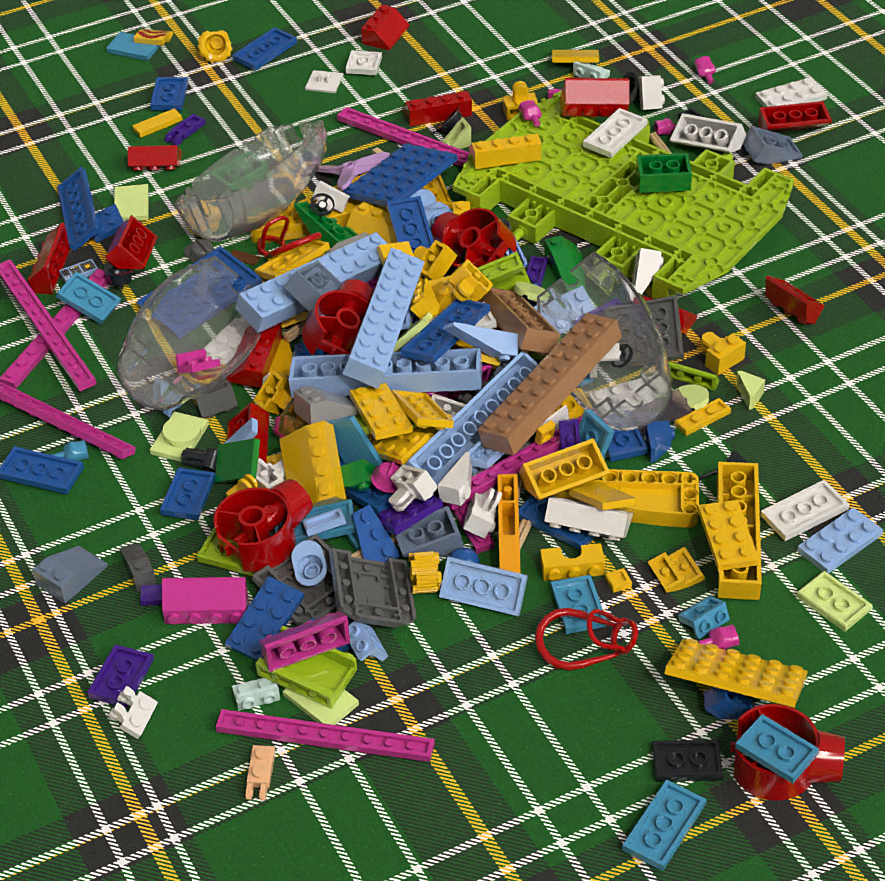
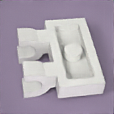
[108,686,158,739]

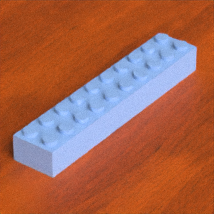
[235,232,388,333]
[342,247,425,389]
[289,348,482,398]
[405,351,538,494]

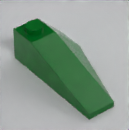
[293,201,358,253]
[544,236,585,292]
[341,459,377,492]

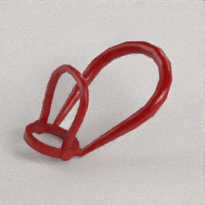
[257,216,322,259]
[535,607,638,671]

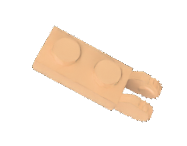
[246,745,275,800]

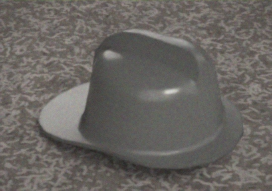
[184,239,215,263]

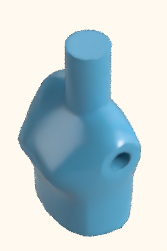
[52,440,89,461]

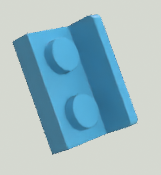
[678,595,730,639]

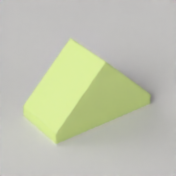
[442,117,471,149]
[736,371,765,410]

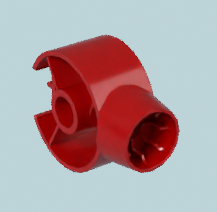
[431,208,517,270]
[302,279,373,355]
[214,479,313,572]
[730,704,845,801]

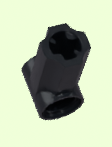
[181,447,218,473]

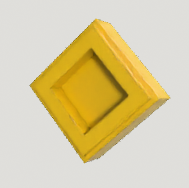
[535,420,556,445]
[605,568,632,593]

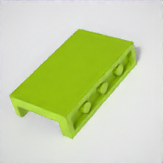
[477,252,530,291]
[256,626,357,709]

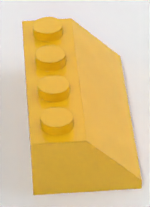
[469,134,541,169]
[346,202,397,244]
[519,438,610,501]

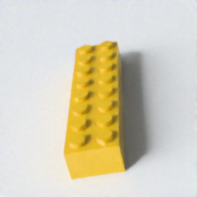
[717,462,762,600]

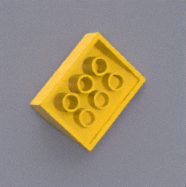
[279,420,346,507]

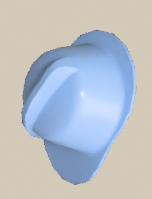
[292,540,327,586]

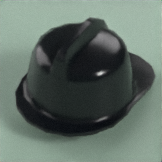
[623,72,640,105]
[431,106,466,134]
[104,262,134,290]

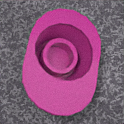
[371,461,400,493]

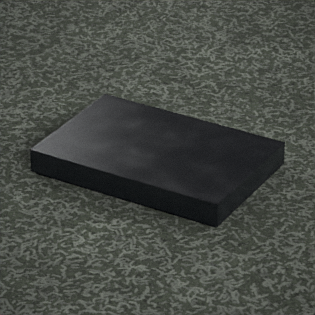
[652,739,723,782]

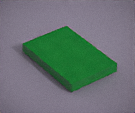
[215,438,260,484]

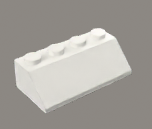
[670,113,746,153]
[544,497,633,541]

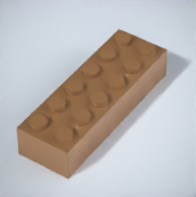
[481,287,560,355]

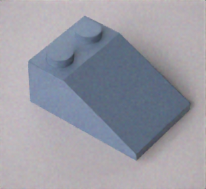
[743,126,803,164]
[284,260,342,312]
[395,506,464,557]
[32,546,108,604]

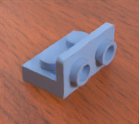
[470,445,505,475]
[349,621,388,661]

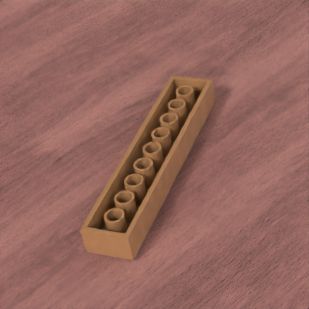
[477,313,622,456]

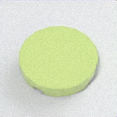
[513,282,549,302]
[671,385,709,411]
[162,416,201,447]

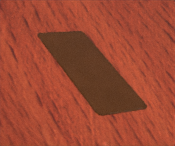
[231,250,261,265]

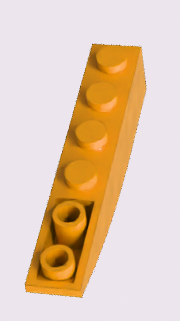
[497,474,520,573]

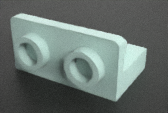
[573,61,610,78]
[232,678,280,711]

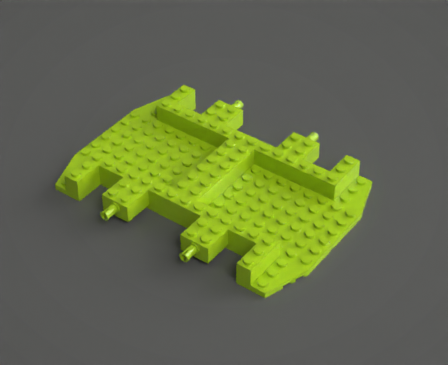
[452,91,794,299]

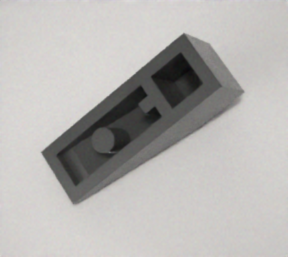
[119,542,156,593]

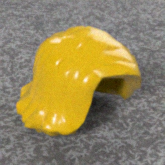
[197,30,232,63]

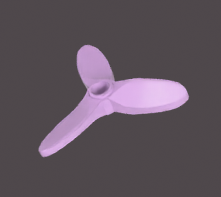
[315,152,390,191]

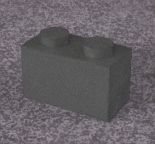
[193,380,238,418]

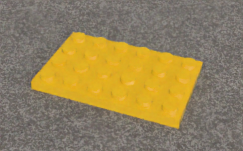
[665,639,808,708]

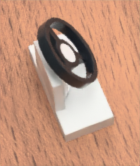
[310,181,350,216]
[590,343,633,378]

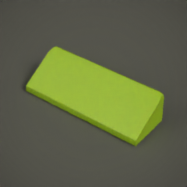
[662,360,719,391]

